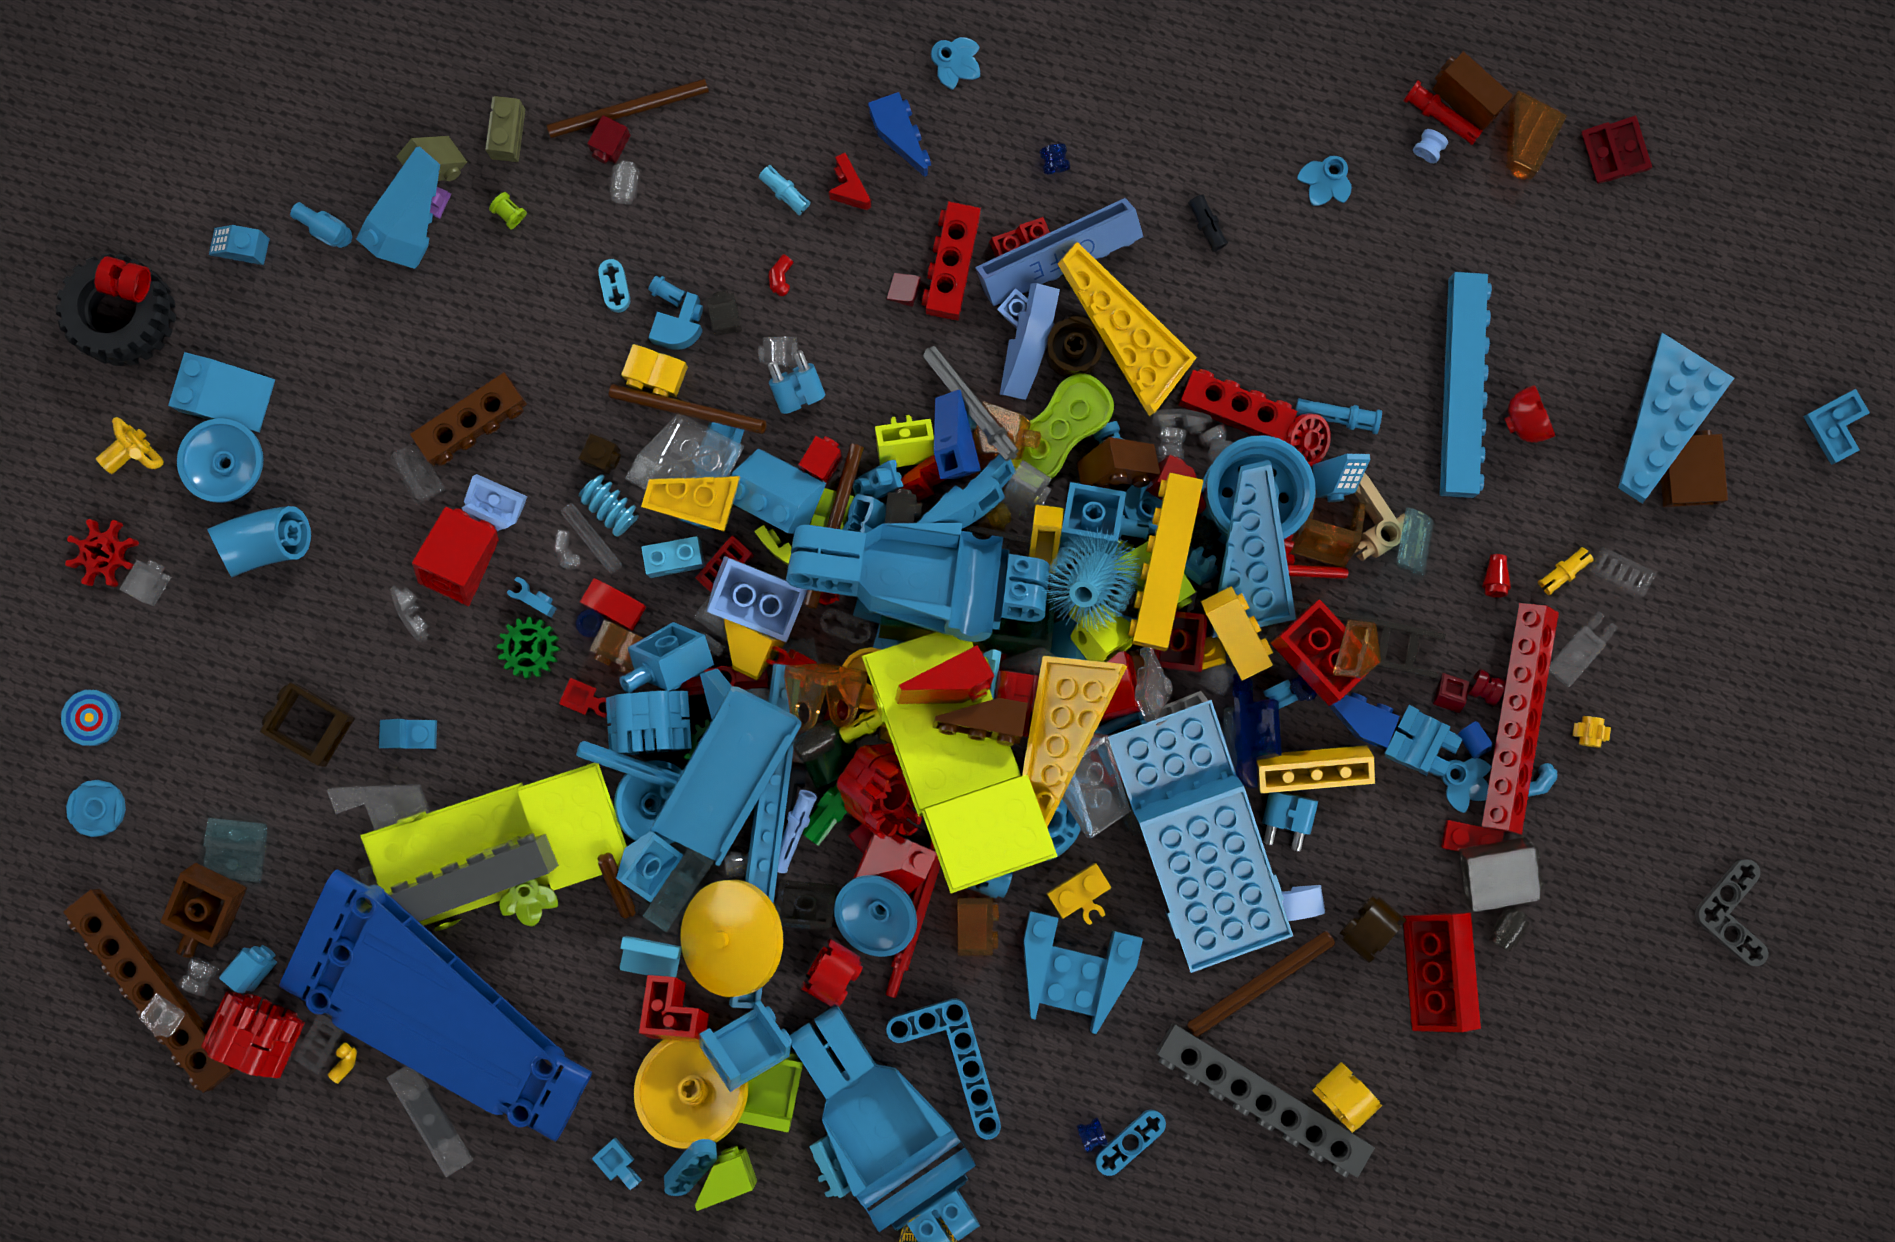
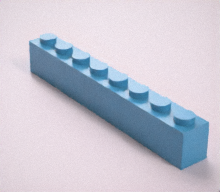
[1440,272,1492,498]

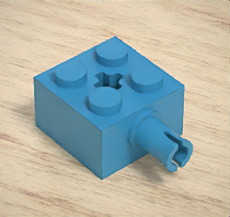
[1059,482,1150,557]
[619,622,714,693]

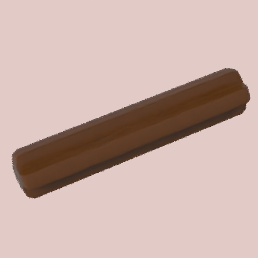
[597,852,636,919]

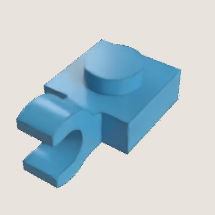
[507,577,557,618]
[592,1138,642,1190]

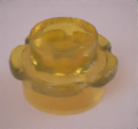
[987,502,1011,529]

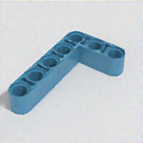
[886,998,1001,1140]

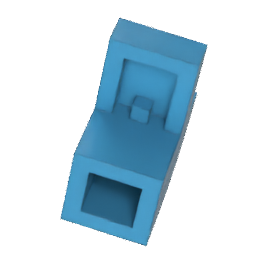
[649,292,703,350]

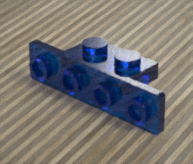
[1232,673,1282,789]

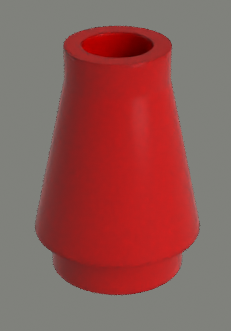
[1482,554,1511,597]

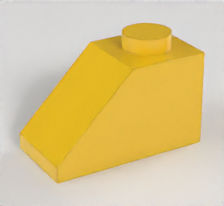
[1029,505,1064,573]

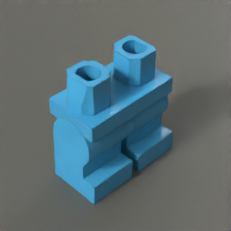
[1385,705,1462,777]

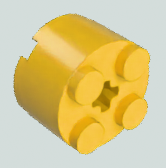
[1312,1062,1382,1133]

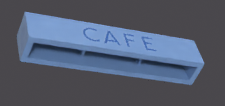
[975,198,1144,306]

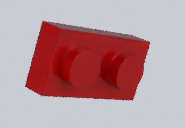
[1441,820,1504,859]

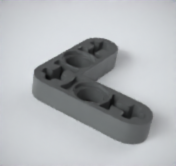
[1695,859,1768,966]

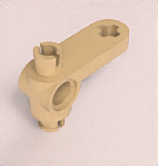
[1353,473,1414,561]

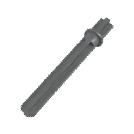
[923,346,1019,461]

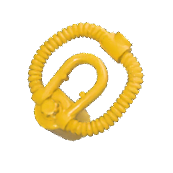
[96,417,164,474]

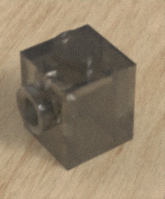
[885,489,922,523]

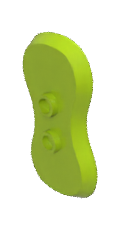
[1009,373,1114,484]

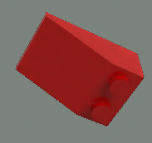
[895,645,995,704]

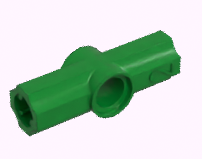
[802,783,847,846]

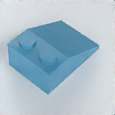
[168,352,275,433]

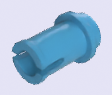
[648,276,686,307]

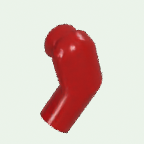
[768,254,794,296]

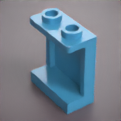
[699,1000,792,1092]

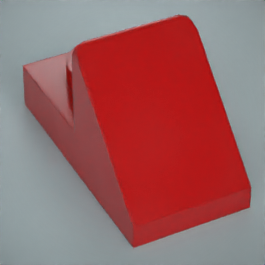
[829,153,871,210]

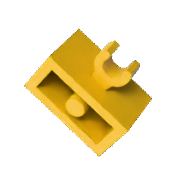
[1046,863,1111,925]

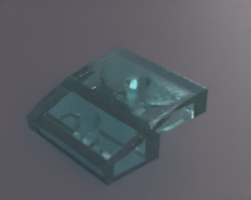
[1397,507,1434,576]
[203,818,267,883]

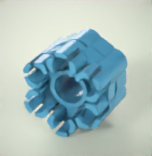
[606,691,692,755]

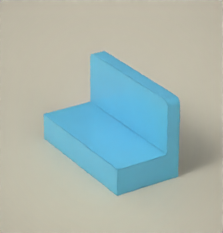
[620,936,682,977]

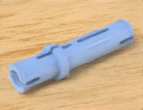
[778,790,817,873]

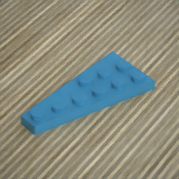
[1618,333,1734,504]
[1210,460,1296,638]

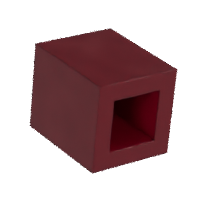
[587,115,631,164]

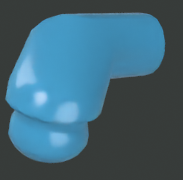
[1528,763,1557,797]

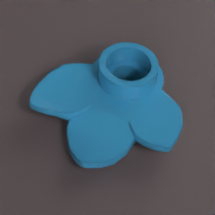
[931,37,980,90]
[1297,156,1351,206]
[1441,758,1491,813]

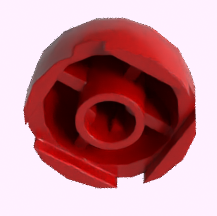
[1504,385,1555,443]

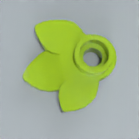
[499,879,558,927]

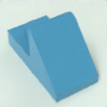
[379,719,437,749]

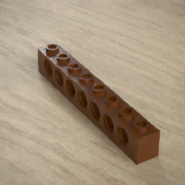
[63,889,237,1093]

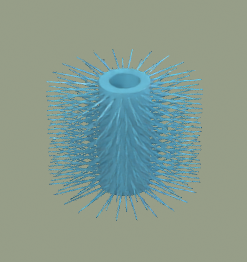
[1042,527,1140,632]

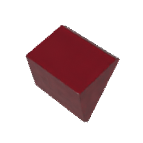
[1151,611,1208,672]

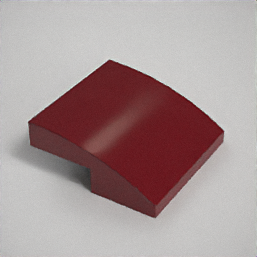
[1581,115,1652,184]

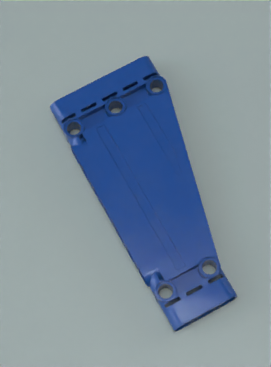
[279,869,593,1142]

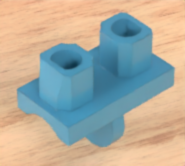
[853,460,903,500]

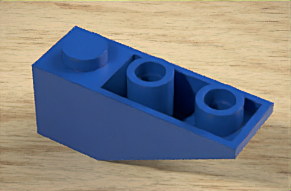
[868,92,931,177]
[934,390,981,479]
[1324,692,1400,749]

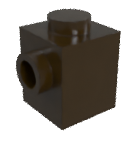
[578,433,621,475]

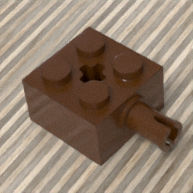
[160,863,247,958]

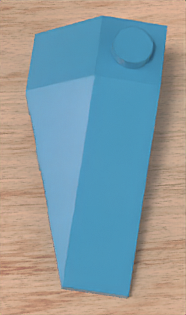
[356,146,440,268]

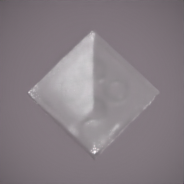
[625,414,744,490]

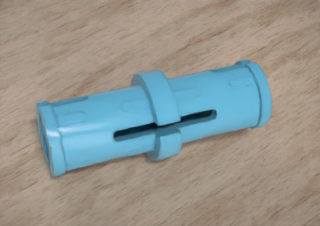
[759,165,811,215]

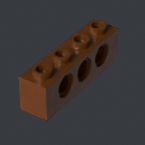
[410,372,527,466]

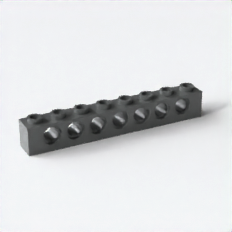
[1155,1023,1375,1178]

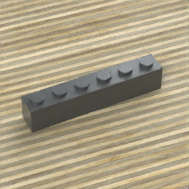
[388,833,559,922]

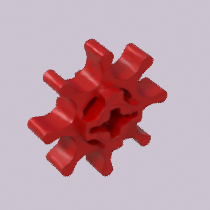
[65,519,139,587]

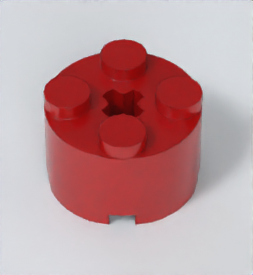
[801,939,863,1007]

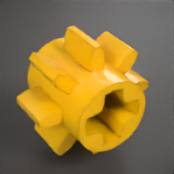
[1573,716,1611,748]

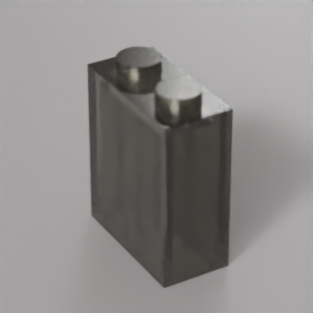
[1459,837,1543,912]

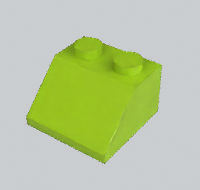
[695,1146,757,1211]

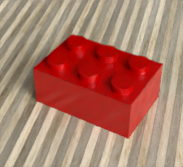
[1270,599,1379,706]

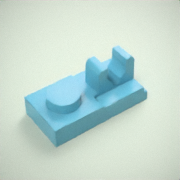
[810,1135,851,1198]

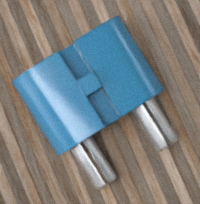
[768,350,825,414]
[1262,792,1318,852]

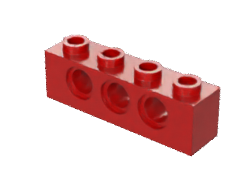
[922,201,981,321]
[1178,369,1298,442]

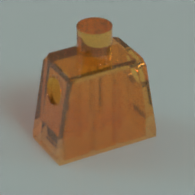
[973,401,1041,460]

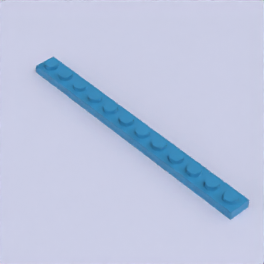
[729,663,804,1009]

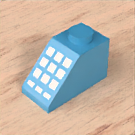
[209,225,269,265]
[1312,454,1370,502]

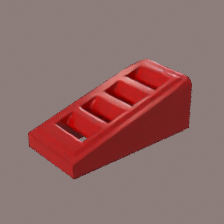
[695,535,754,592]

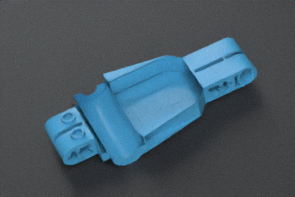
[786,523,1050,642]
[789,1005,980,1242]

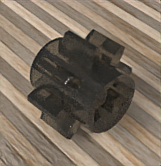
[1190,516,1222,550]

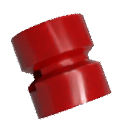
[95,256,151,303]

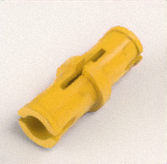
[1538,547,1593,595]

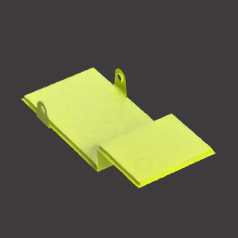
[862,632,1057,893]
[360,763,627,931]

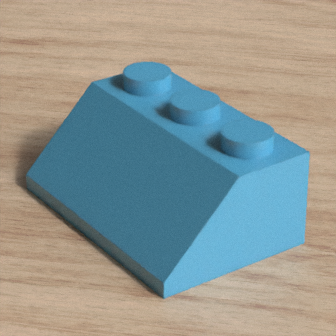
[731,449,826,534]

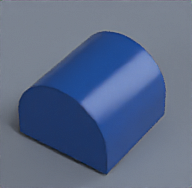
[1458,721,1492,759]

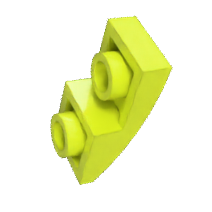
[755,525,792,565]

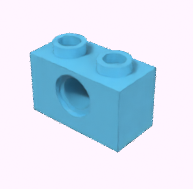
[641,536,705,578]

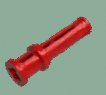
[1403,80,1483,145]

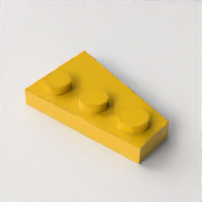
[641,476,740,531]

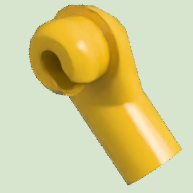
[328,1043,357,1084]

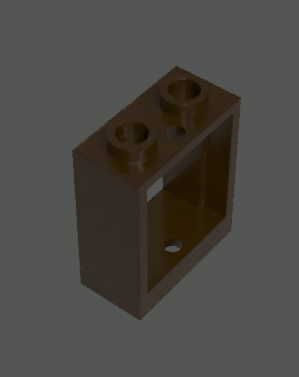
[260,682,355,767]

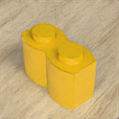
[621,344,688,397]

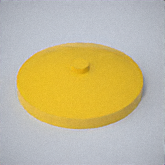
[680,880,783,997]
[634,1039,748,1150]

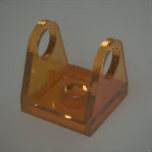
[1291,489,1366,567]
[784,663,867,731]

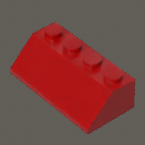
[1403,913,1481,1032]

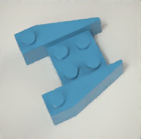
[1023,911,1143,1034]

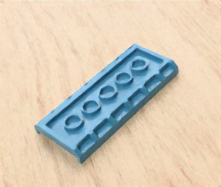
[650,686,801,866]

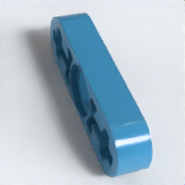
[1095,1109,1166,1176]
[664,1139,717,1196]

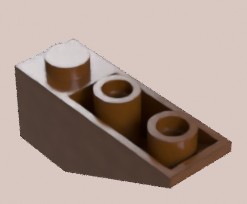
[933,698,1028,746]

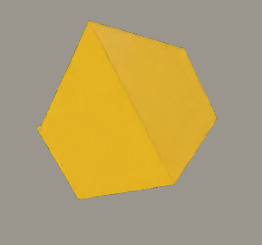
[724,619,786,680]

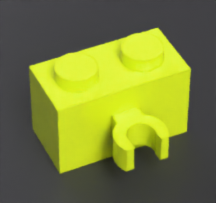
[875,415,934,467]

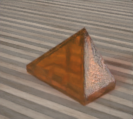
[1333,620,1381,678]

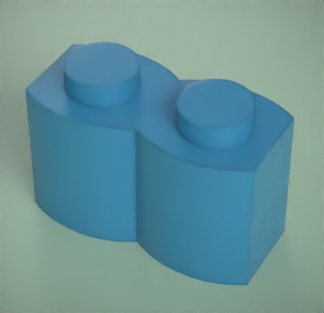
[842,494,891,533]
[219,945,277,994]

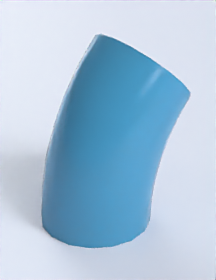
[207,506,311,578]

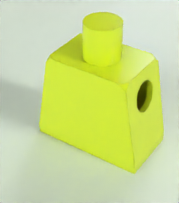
[1068,605,1133,662]

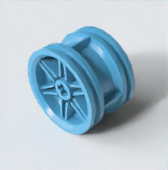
[1200,436,1316,545]

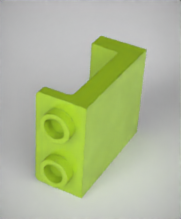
[738,1052,803,1132]

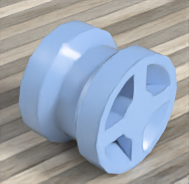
[1413,129,1448,164]

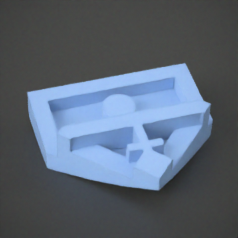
[462,474,527,531]

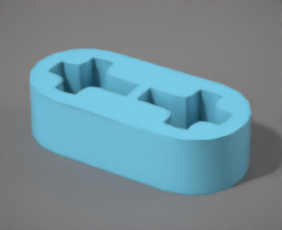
[599,259,630,312]

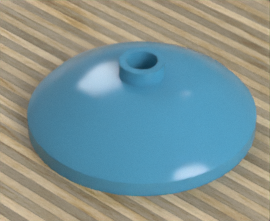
[177,418,263,503]
[614,760,683,844]
[834,875,917,957]

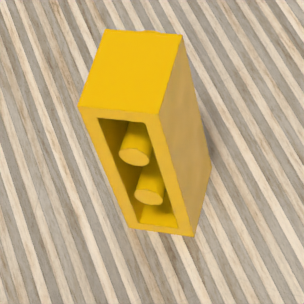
[1201,586,1273,681]

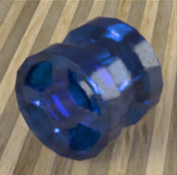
[1040,144,1070,175]
[1076,1117,1108,1153]

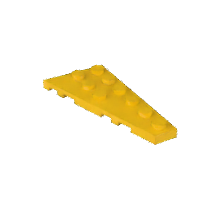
[1058,242,1197,416]
[1022,656,1127,827]

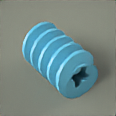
[578,474,639,536]

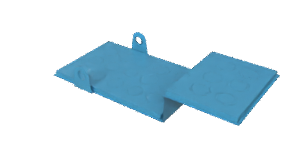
[1108,700,1293,973]

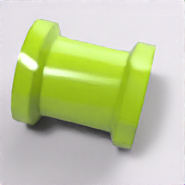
[489,192,527,229]

